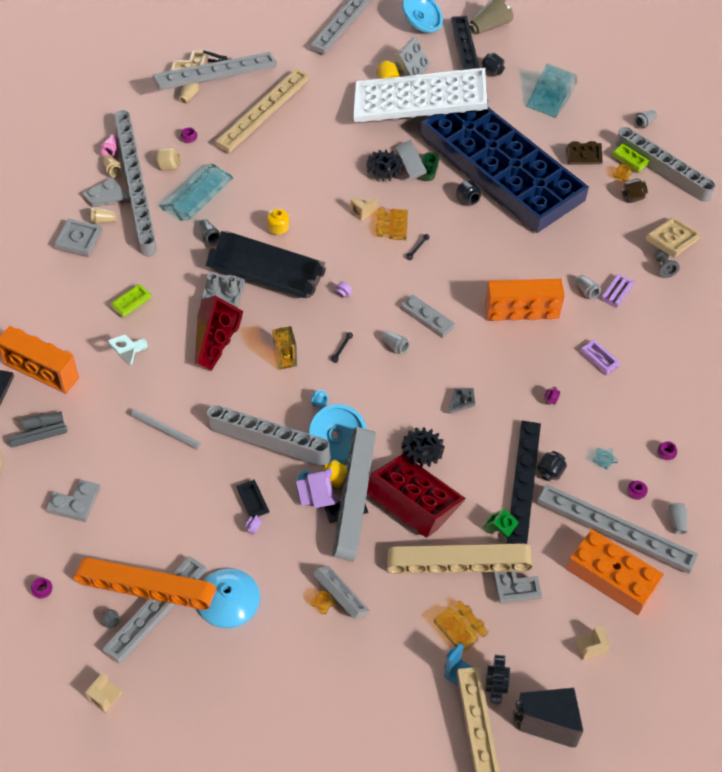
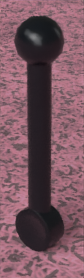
[406,234,430,260]
[331,332,353,363]

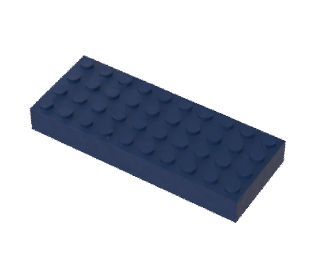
[421,106,589,233]

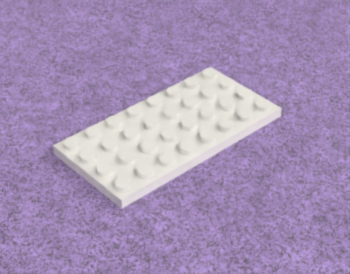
[354,68,488,123]

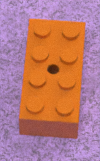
[484,278,565,321]
[0,325,79,394]
[566,529,664,616]

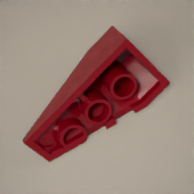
[195,295,244,371]

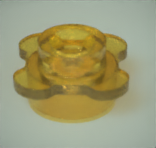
[613,165,632,182]
[311,590,336,614]

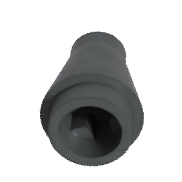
[200,219,220,244]

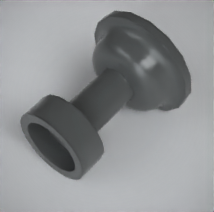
[654,249,680,278]

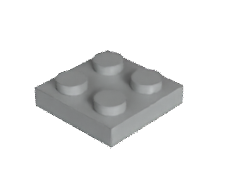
[55,219,102,257]

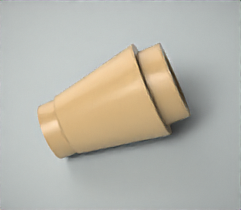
[178,83,200,104]
[102,155,122,177]
[91,207,116,224]

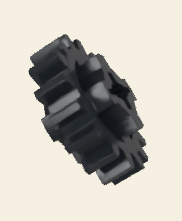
[366,149,403,182]
[401,427,445,468]
[485,654,510,704]

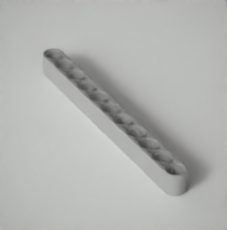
[115,110,157,257]

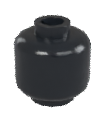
[481,53,506,77]
[456,180,481,206]
[537,451,567,482]

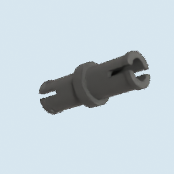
[22,411,64,431]

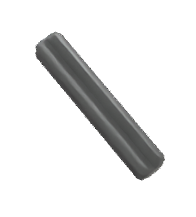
[8,422,67,448]

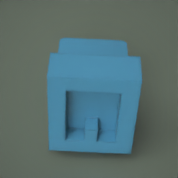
[444,643,472,687]

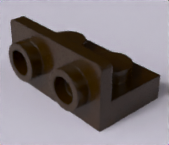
[565,141,603,165]

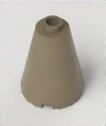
[469,0,514,34]

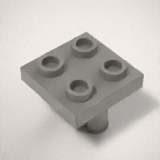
[394,37,430,76]
[201,272,245,308]

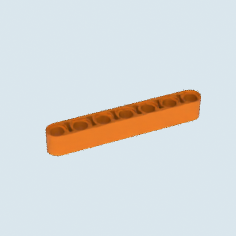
[73,557,217,610]

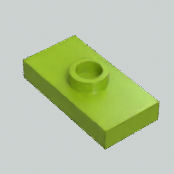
[612,144,649,173]
[111,284,152,318]

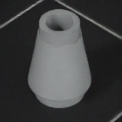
[634,110,657,129]
[575,275,601,299]
[382,331,410,354]
[667,503,688,534]

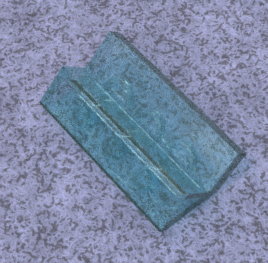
[159,163,233,221]

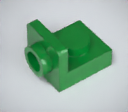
[482,508,518,537]

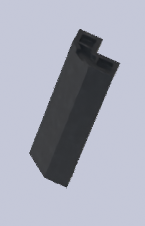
[206,231,326,299]

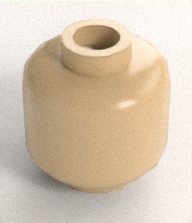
[155,147,182,171]

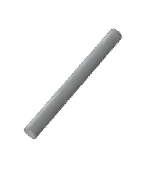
[131,409,201,449]

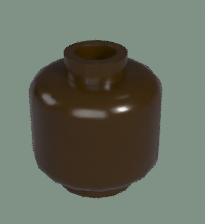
[621,178,648,203]

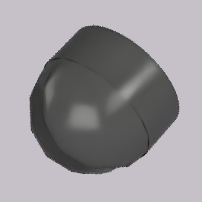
[102,609,121,628]

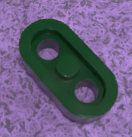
[419,152,439,181]

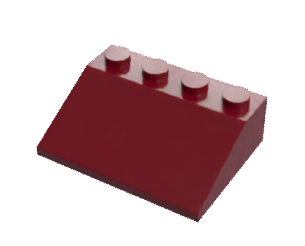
[367,454,466,538]

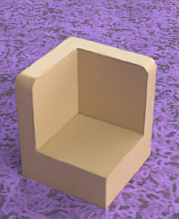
[350,196,378,221]
[576,626,611,660]
[85,673,122,713]

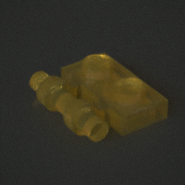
[375,207,408,240]
[434,600,489,652]

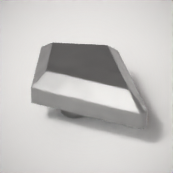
[448,388,475,414]

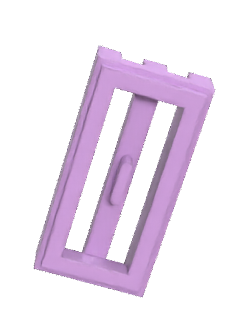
[601,273,635,308]
[580,339,620,376]

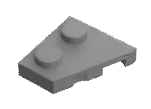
[83,178,131,208]

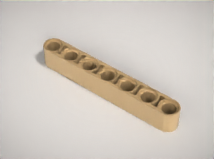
[387,544,533,574]

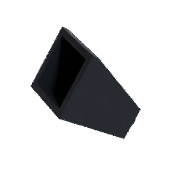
[513,687,584,748]

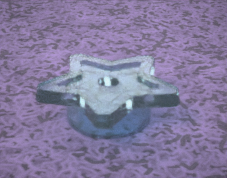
[593,447,618,470]

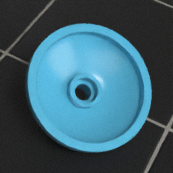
[402,0,443,33]
[309,404,367,463]
[198,569,260,628]

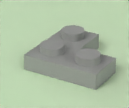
[46,480,101,522]
[493,572,542,604]

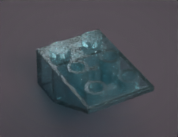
[526,63,577,118]

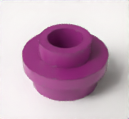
[181,127,198,143]
[544,386,560,405]
[657,441,677,460]
[627,480,648,500]
[31,578,53,599]

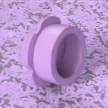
[335,281,352,298]
[245,515,262,535]

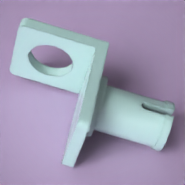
[108,335,148,365]

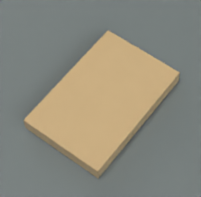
[645,217,701,258]

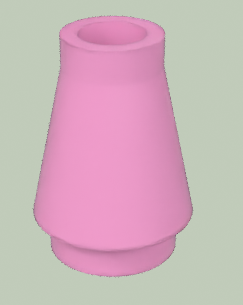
[101,135,119,157]

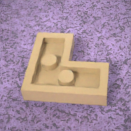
[171,50,209,71]

